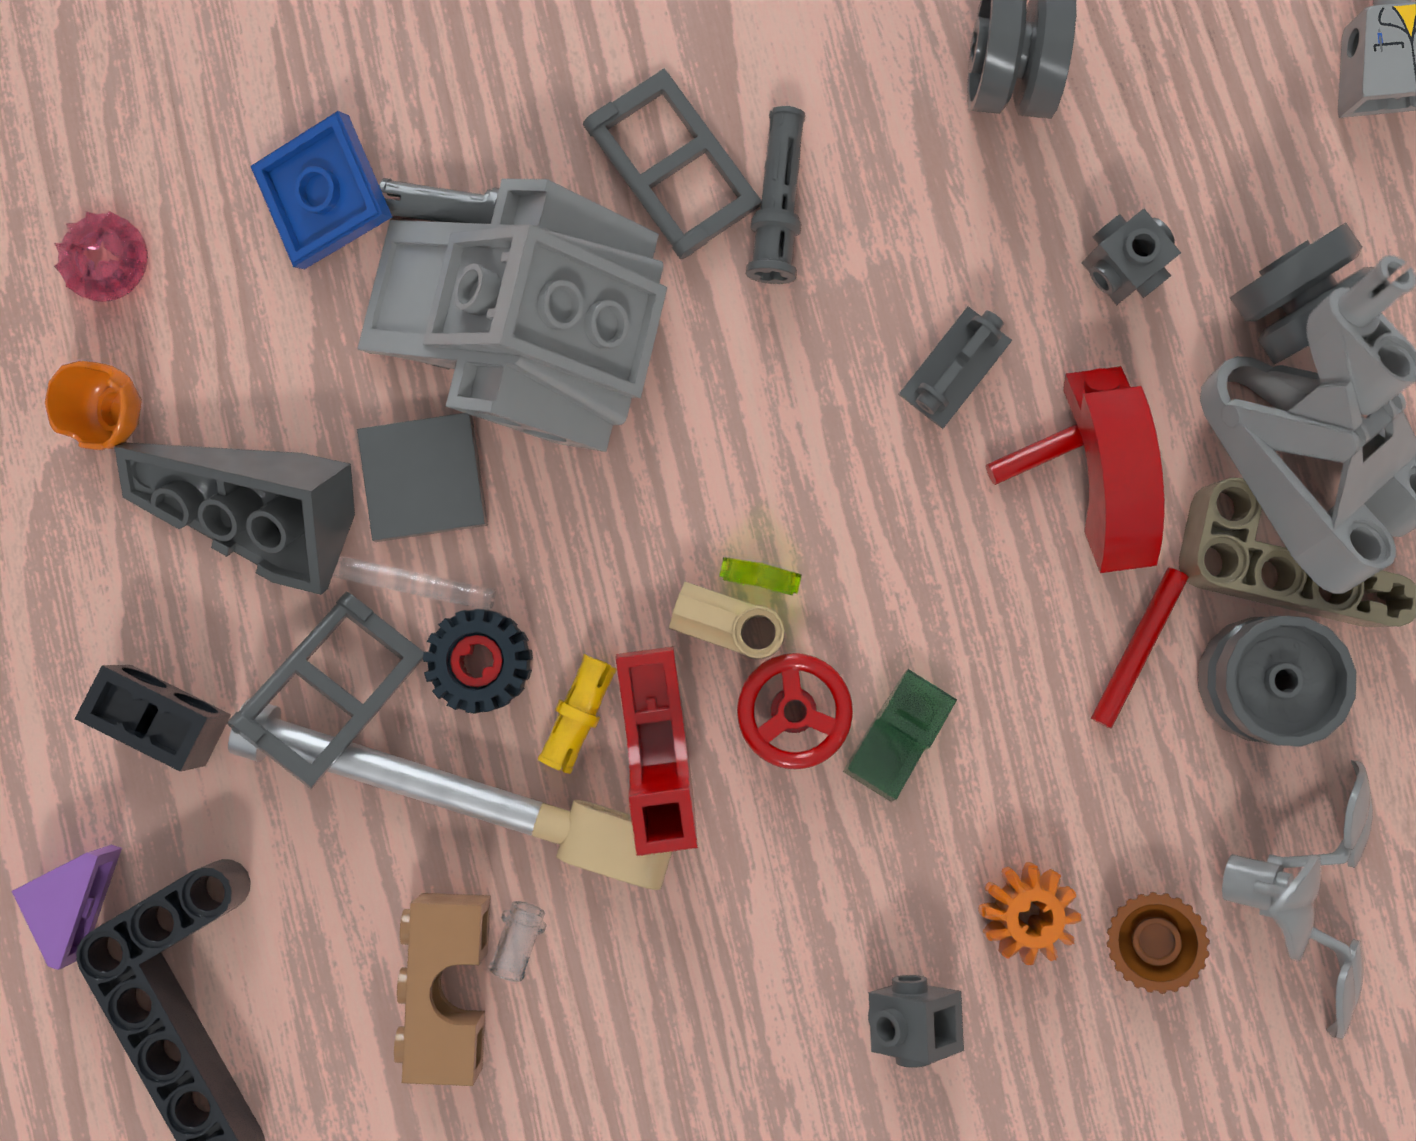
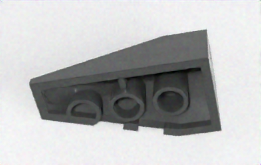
[114,442,355,595]

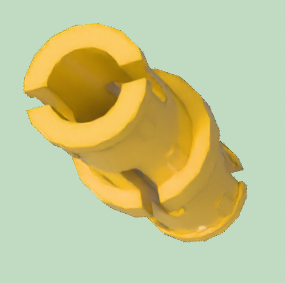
[538,654,617,774]

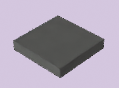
[357,413,488,542]

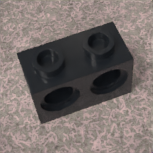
[74,664,231,772]

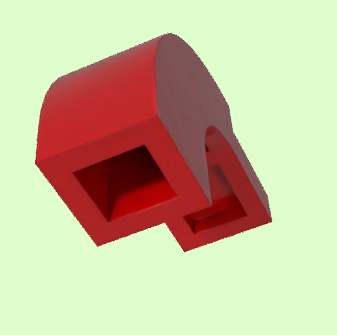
[1063,366,1165,573]
[616,646,698,856]

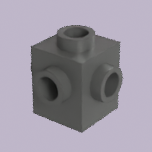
[1082,209,1181,305]
[868,975,964,1068]

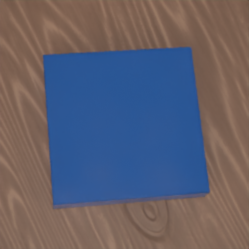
[250,111,392,270]

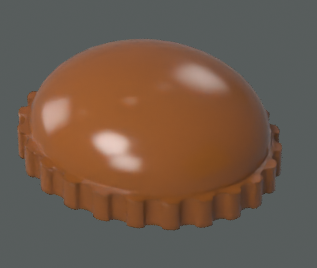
[1106,892,1210,994]

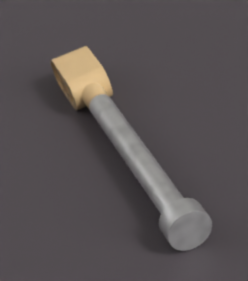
[228,698,673,890]

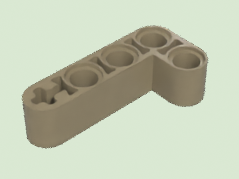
[1179,478,1416,627]

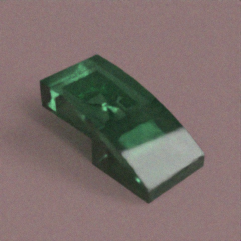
[843,669,957,802]

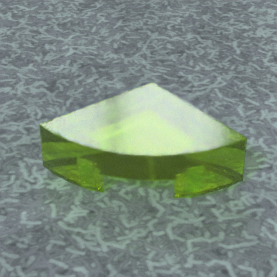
[719,557,802,596]

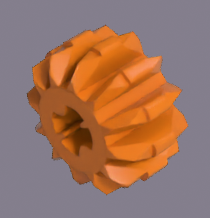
[978,862,1082,966]

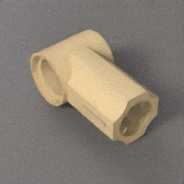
[669,581,785,660]

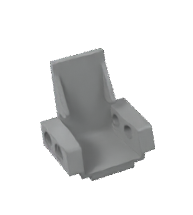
[357,179,667,452]

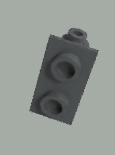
[898,306,1013,429]

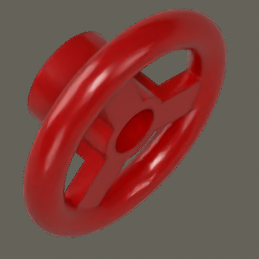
[737,653,853,769]

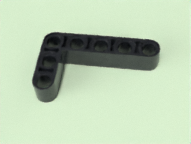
[76,859,265,1141]

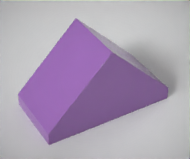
[12,845,122,970]

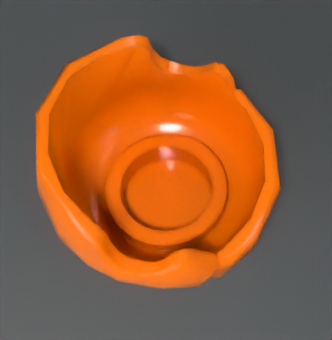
[45,361,142,450]

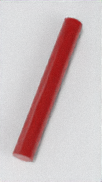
[986,424,1084,485]
[1090,567,1189,729]

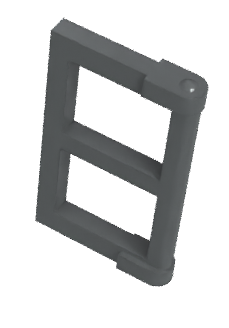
[583,68,762,260]
[227,592,424,789]

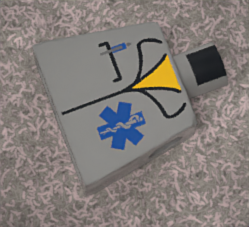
[1338,0,1416,118]

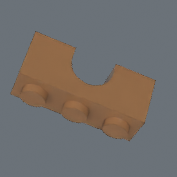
[394,893,490,1086]

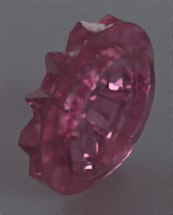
[54,211,148,302]

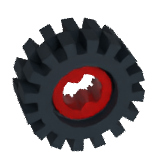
[423,609,533,714]

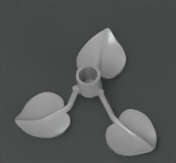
[1222,760,1373,1040]

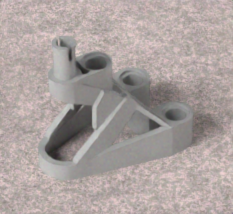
[1200,255,1416,594]

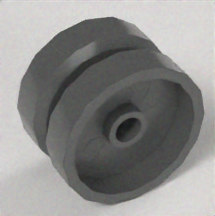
[967,0,1077,119]
[1229,223,1374,365]
[1198,616,1357,747]

